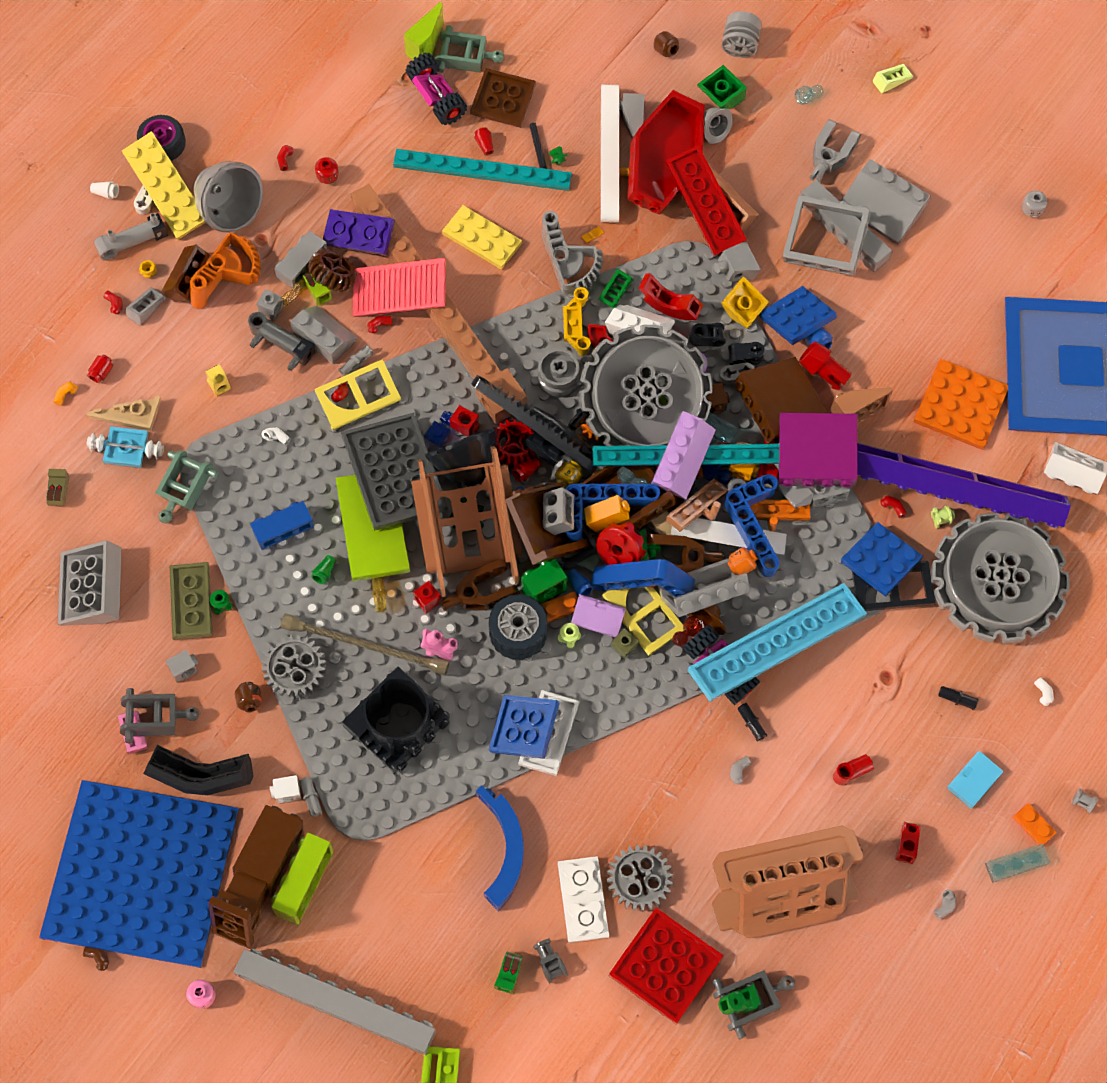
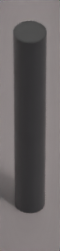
[529,123,547,169]

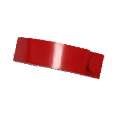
[638,273,703,320]

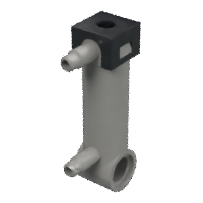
[94,213,168,260]

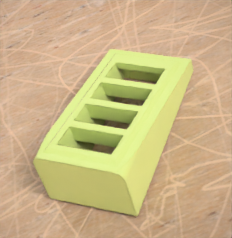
[873,64,913,93]

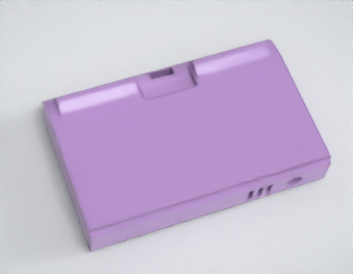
[571,594,626,637]

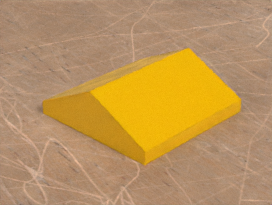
[721,277,769,328]

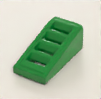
[598,268,634,309]

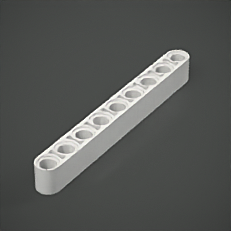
[601,84,619,223]

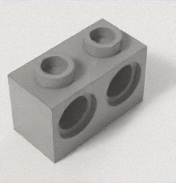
[809,485,850,509]
[542,487,574,535]

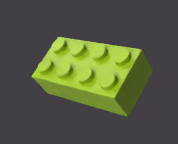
[271,833,334,925]

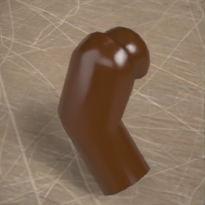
[83,946,109,971]

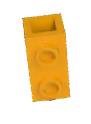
[584,495,630,532]

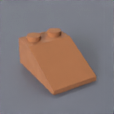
[830,387,893,424]

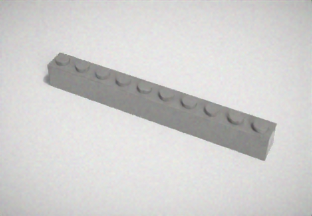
[234,948,436,1055]

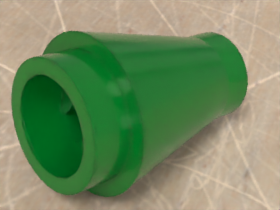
[311,555,336,584]

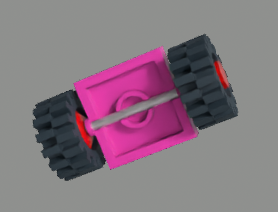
[405,53,467,125]
[683,625,760,705]

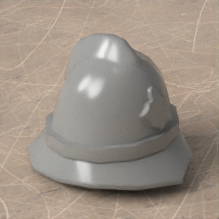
[704,107,732,144]

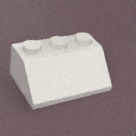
[605,305,675,336]
[1044,442,1107,494]

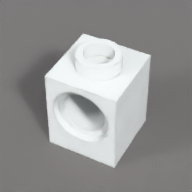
[270,775,302,804]

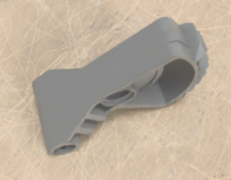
[541,211,603,295]

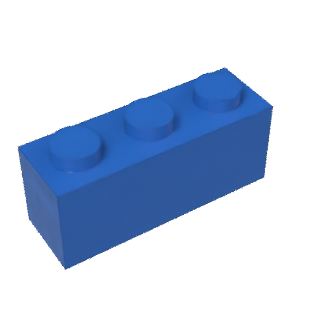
[250,501,314,550]

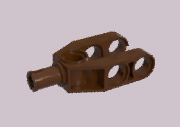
[647,534,722,573]
[440,559,520,612]

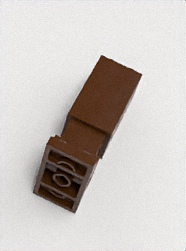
[208,805,304,949]

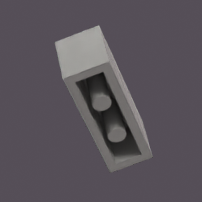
[275,231,328,289]

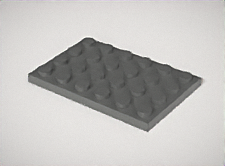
[341,412,448,531]

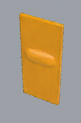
[581,226,604,243]

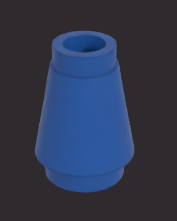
[567,569,593,596]

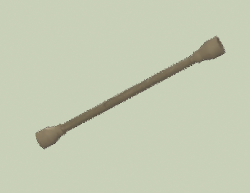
[281,613,450,676]

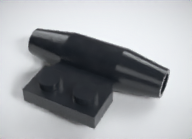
[524,406,593,467]

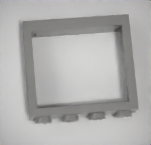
[782,194,871,276]

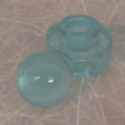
[795,84,824,105]
[617,466,648,484]

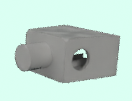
[714,242,761,281]

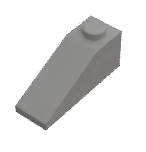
[619,93,645,139]

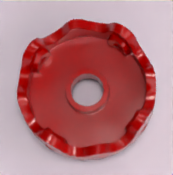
[596,522,647,565]

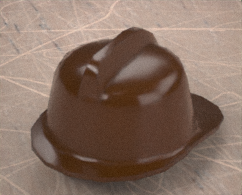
[687,604,726,635]

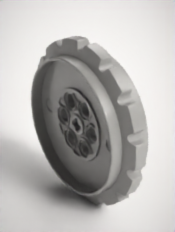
[579,324,713,446]
[931,513,1070,644]

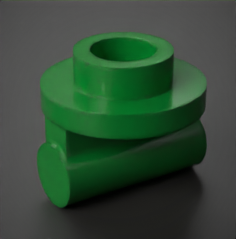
[549,146,568,165]

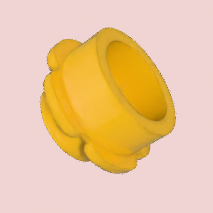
[139,260,157,278]

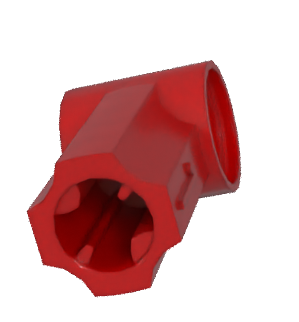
[833,754,874,786]

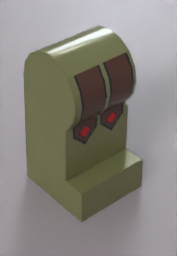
[46,469,70,506]

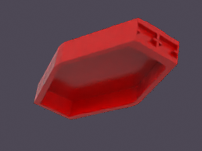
[628,90,705,215]

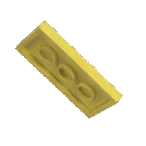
[442,205,522,270]

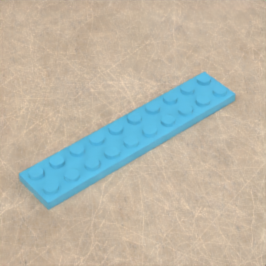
[687,583,867,702]

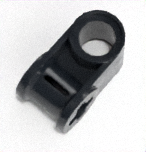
[689,323,726,347]
[728,342,765,365]

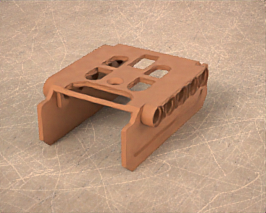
[411,446,523,597]
[712,825,863,938]

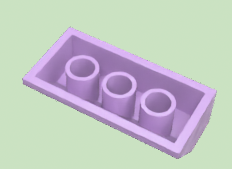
[651,411,716,500]

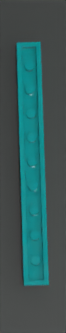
[393,149,572,191]
[593,444,779,466]

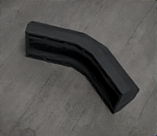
[143,745,253,796]

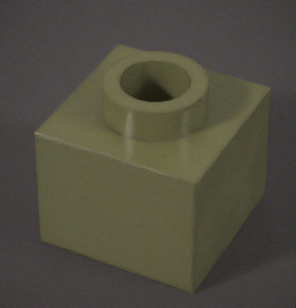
[611,628,639,659]

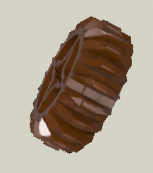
[308,249,357,292]

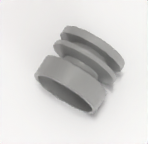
[722,11,762,58]

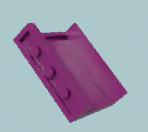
[779,413,857,488]

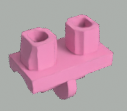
[420,629,458,661]

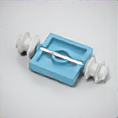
[87,426,164,468]

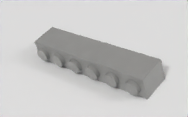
[800,180,892,272]

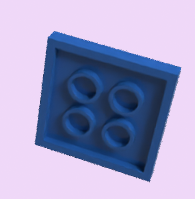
[759,286,837,345]
[841,522,923,597]
[489,695,560,759]

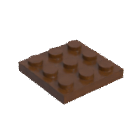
[470,68,536,128]

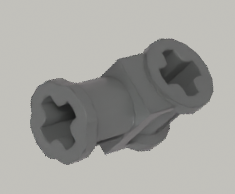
[533,938,568,984]

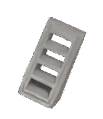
[126,287,165,325]

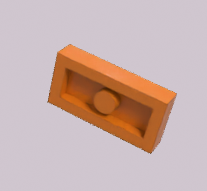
[540,591,578,623]
[1013,803,1057,847]

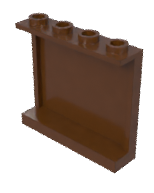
[734,357,827,444]
[575,466,676,546]
[505,481,590,565]

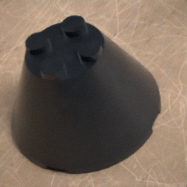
[425,426,497,489]

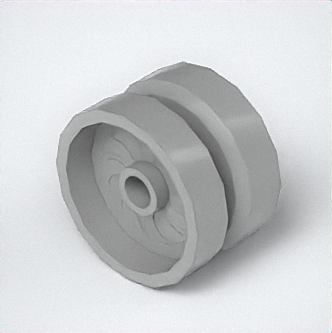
[538,349,579,397]

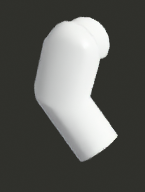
[262,427,291,445]
[1034,677,1054,706]

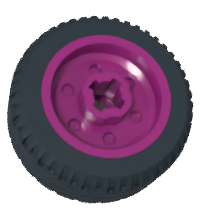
[137,115,186,161]

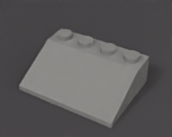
[842,159,931,244]
[58,540,122,626]

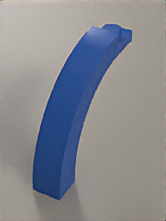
[476,785,524,911]

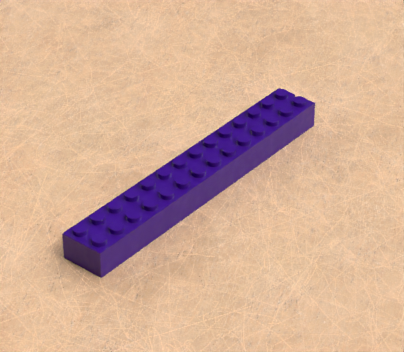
[857,443,1071,528]

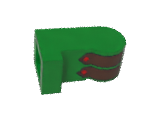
[494,951,523,994]

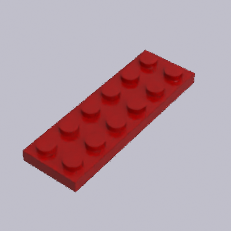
[666,145,747,257]

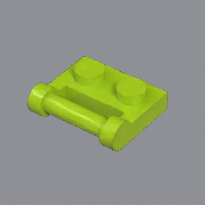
[421,1046,460,1083]

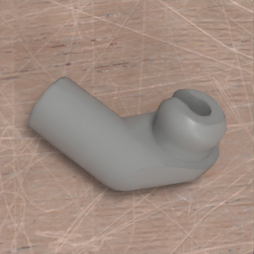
[934,889,956,920]

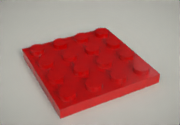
[608,908,724,1025]

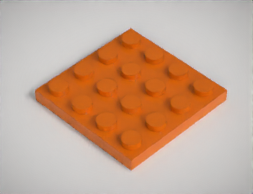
[913,358,1009,450]

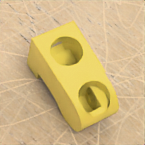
[205,364,231,397]

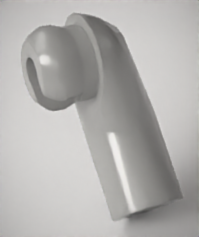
[730,756,751,785]

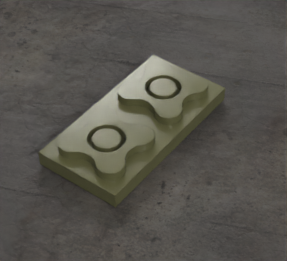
[169,562,213,640]

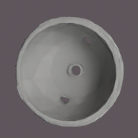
[194,161,263,233]

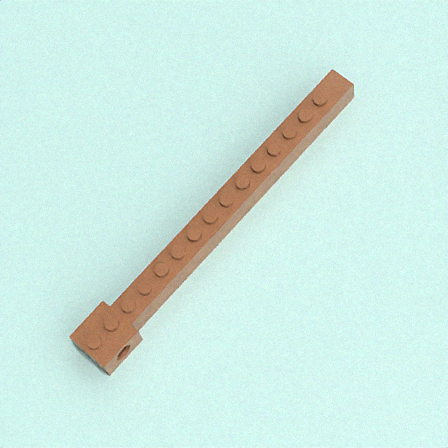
[351,184,528,424]

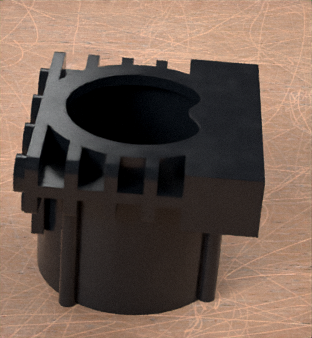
[342,666,450,774]

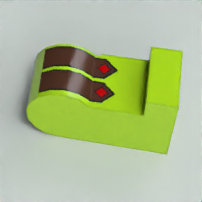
[302,272,332,306]

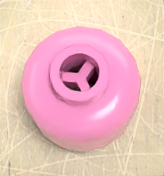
[186,979,216,1009]

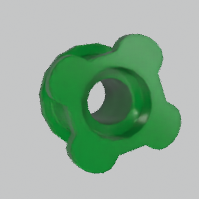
[210,590,232,615]

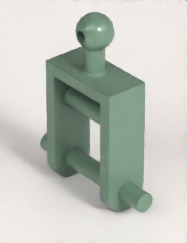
[435,25,504,73]
[155,450,219,524]

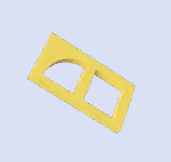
[314,359,401,430]
[602,586,686,656]

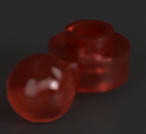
[672,616,704,647]

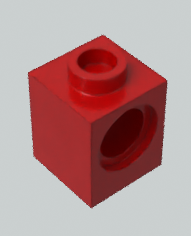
[450,405,480,437]
[413,581,441,614]

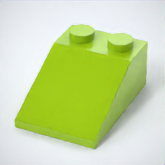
[404,2,444,60]

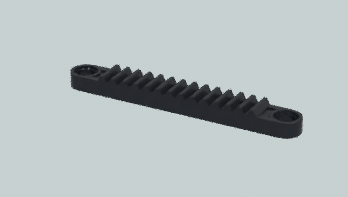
[471,375,598,472]

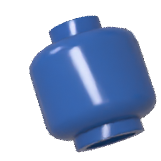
[805,327,833,349]

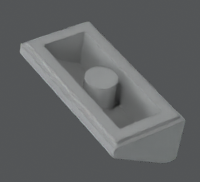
[777,481,813,508]

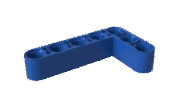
[724,474,779,577]
[565,484,660,543]
[591,559,695,597]

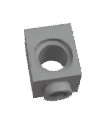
[256,289,284,321]
[166,650,199,683]

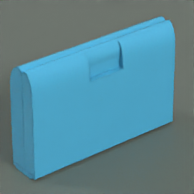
[947,751,1003,809]

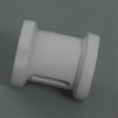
[1071,788,1098,814]

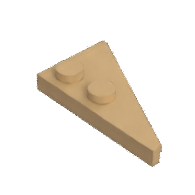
[87,396,162,431]

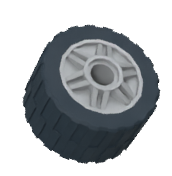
[489,594,548,660]

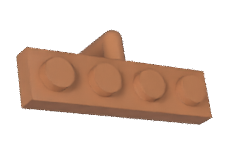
[666,479,728,532]

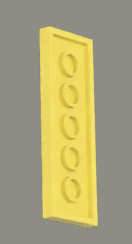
[122,131,206,240]

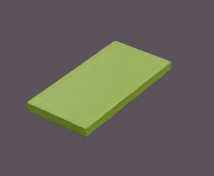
[335,475,410,581]

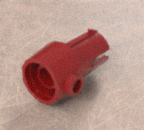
[798,341,852,390]

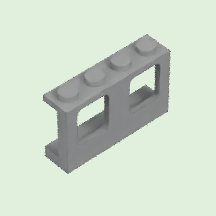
[658,558,750,617]

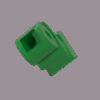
[718,984,761,1015]

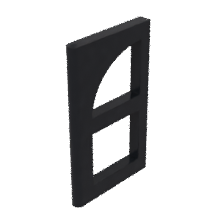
[852,561,936,611]

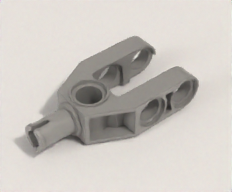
[810,119,861,182]

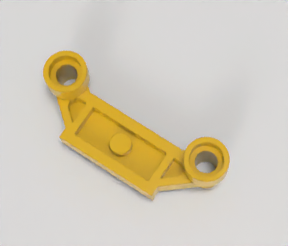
[563,287,591,356]

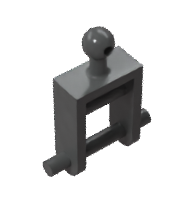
[120,688,200,744]
[713,970,795,1040]

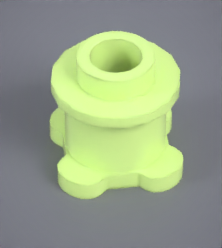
[931,505,955,529]
[558,623,581,648]

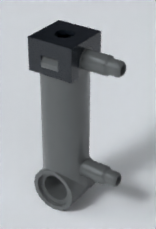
[248,312,316,371]

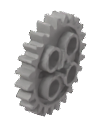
[261,635,326,698]
[607,844,673,912]

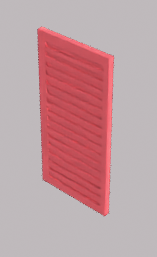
[353,258,446,317]

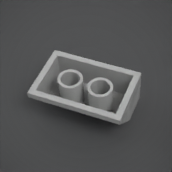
[290,306,358,364]

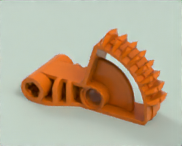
[190,232,261,309]

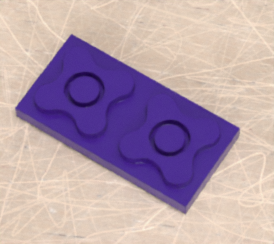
[323,209,395,255]

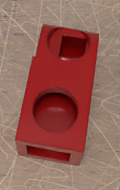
[895,822,920,864]

